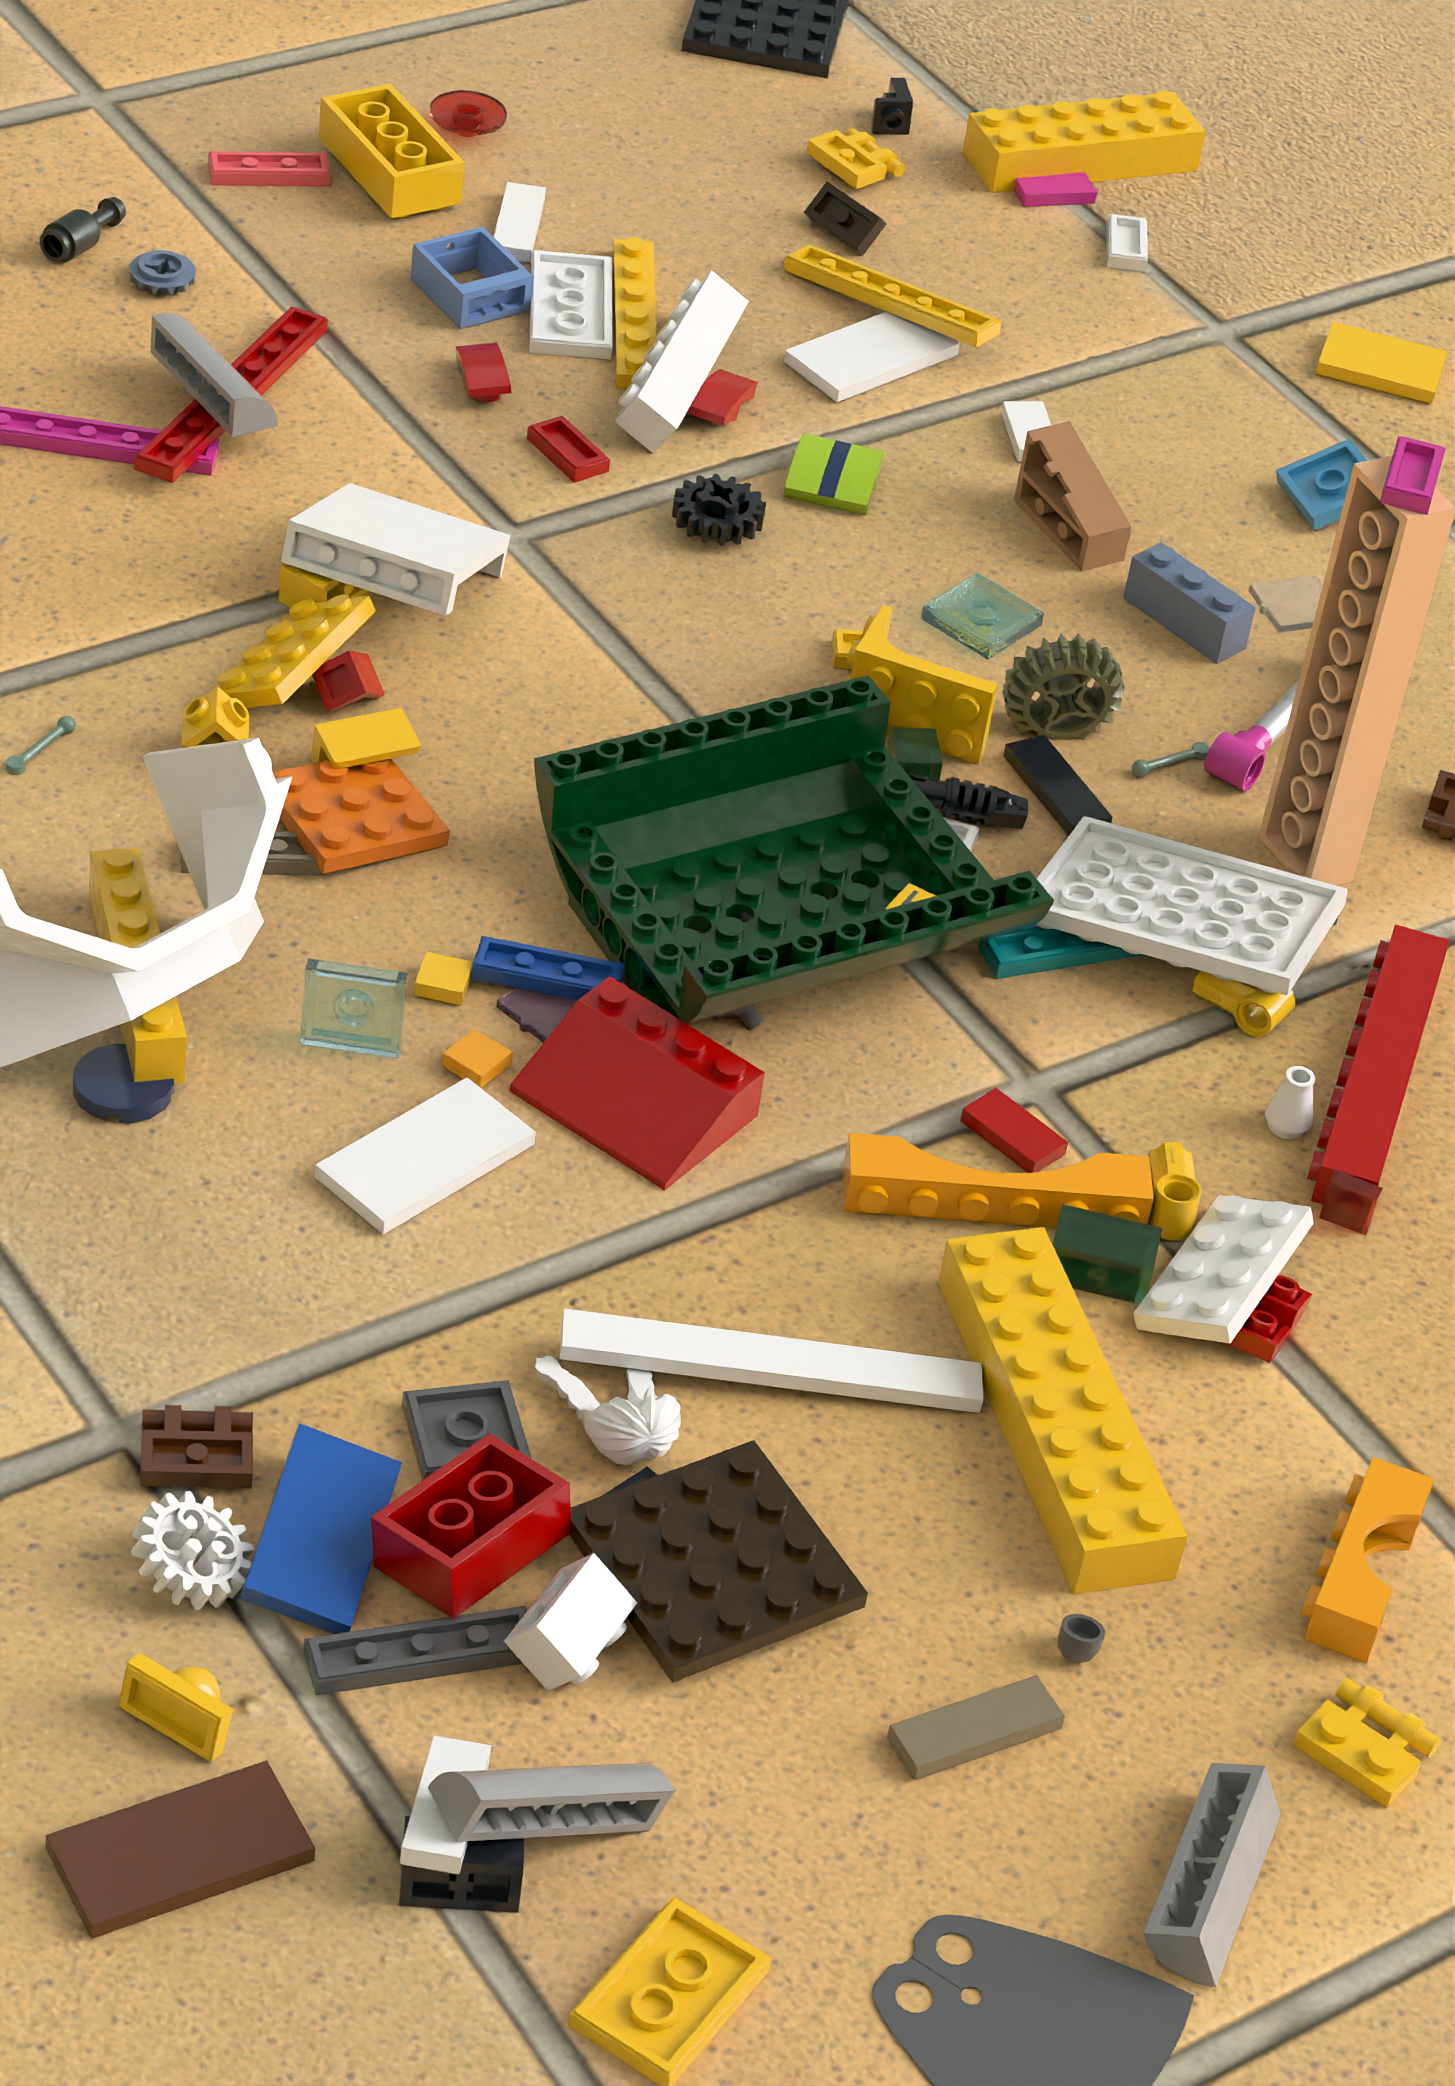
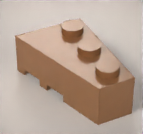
[1014,421,1131,571]

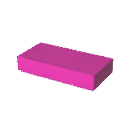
[1014,172,1097,207]
[1379,436,1446,515]

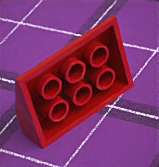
[509,976,765,1190]

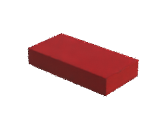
[527,415,610,483]
[960,1088,1068,1173]

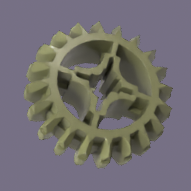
[1002,633,1124,740]

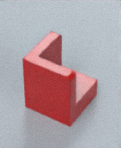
[312,650,385,713]

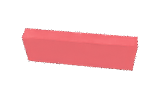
[208,151,331,186]

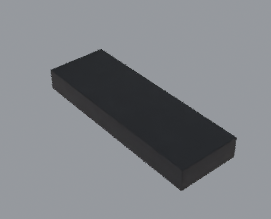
[1003,735,1113,836]

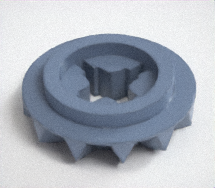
[130,250,196,296]

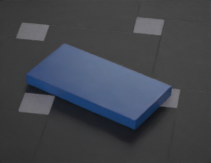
[239,1423,402,1634]

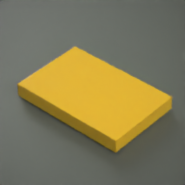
[1315,322,1448,404]
[568,1896,772,2086]

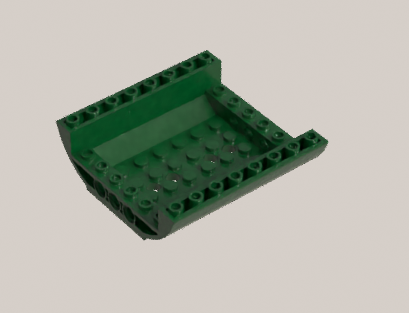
[534,675,1054,1024]

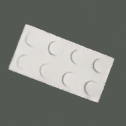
[1133,1195,1314,1343]

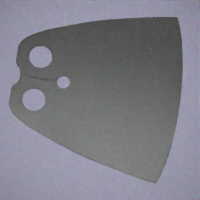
[872,1915,1194,2086]

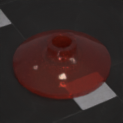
[429,90,507,137]

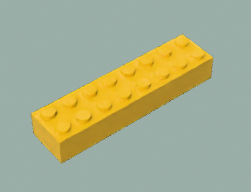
[938,1227,1188,1594]

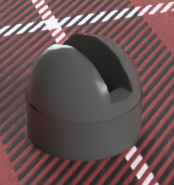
[1058,1614,1105,1664]

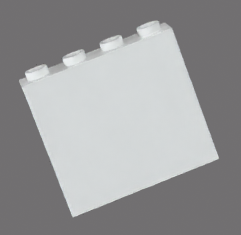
[281,483,510,616]

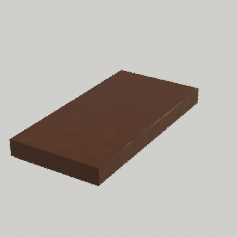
[45,1760,316,1939]

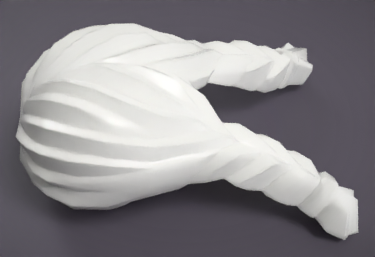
[534,1356,681,1465]

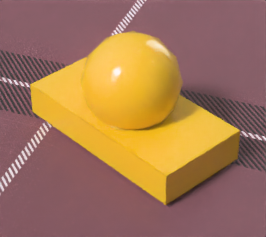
[118,1653,233,1762]

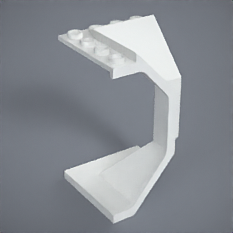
[0,737,292,1068]

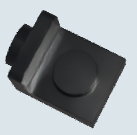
[871,78,913,135]

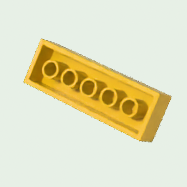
[962,91,1206,193]

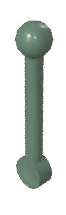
[6,716,76,775]
[1132,742,1210,777]

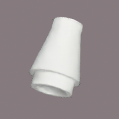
[1265,1066,1315,1140]

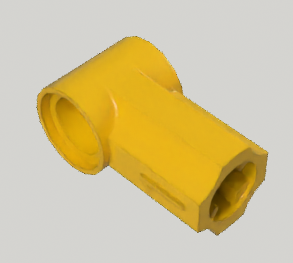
[1192,970,1295,1037]
[1148,1141,1202,1241]

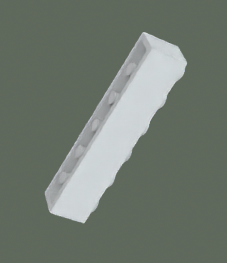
[614,270,749,453]

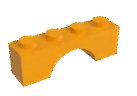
[1301,1457,1434,1663]

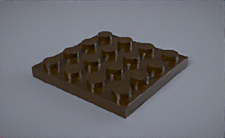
[569,1440,868,1683]

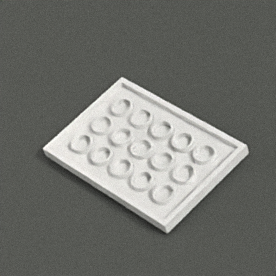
[1036,816,1348,995]

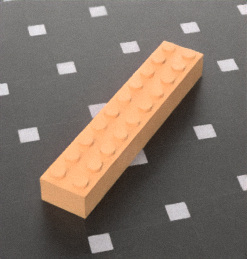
[1259,455,1455,886]

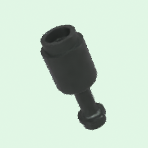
[40,197,126,262]

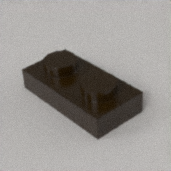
[803,181,887,255]

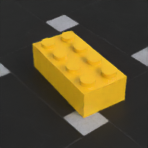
[318,83,465,219]

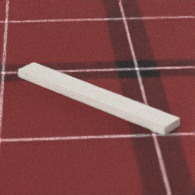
[559,1309,983,1413]

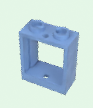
[410,227,533,329]

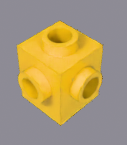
[181,686,249,748]

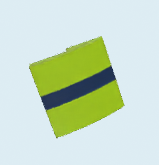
[784,433,885,515]

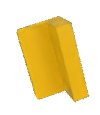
[311,708,421,769]

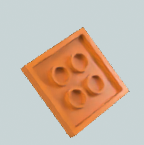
[273,759,450,874]

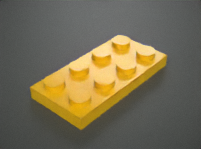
[209,594,376,708]

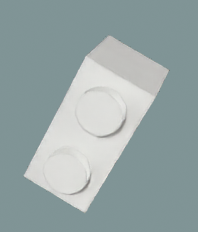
[504,1553,637,1691]

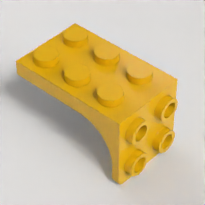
[846,605,998,765]

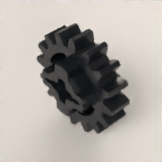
[672,474,766,546]

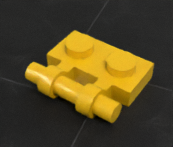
[806,128,905,189]
[1293,1678,1441,1808]

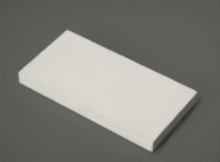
[529,250,612,360]
[784,312,960,402]
[315,1077,536,1235]

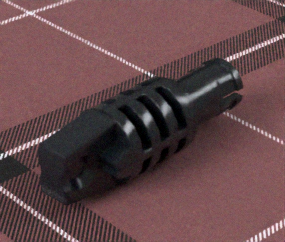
[906,772,1028,829]

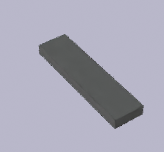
[303,1606,527,1695]

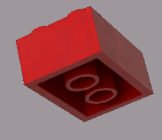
[371,1433,571,1619]

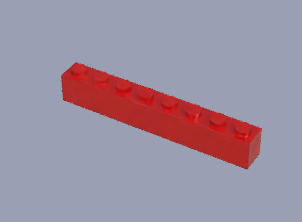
[1307,924,1450,1218]

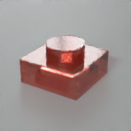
[1319,1170,1383,1236]

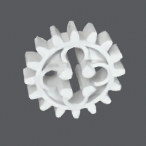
[131,1491,254,1610]

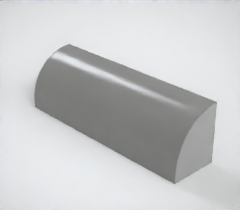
[150,313,278,437]
[428,1763,675,1842]
[1144,1763,1281,1987]

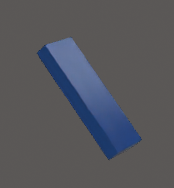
[471,936,625,1000]

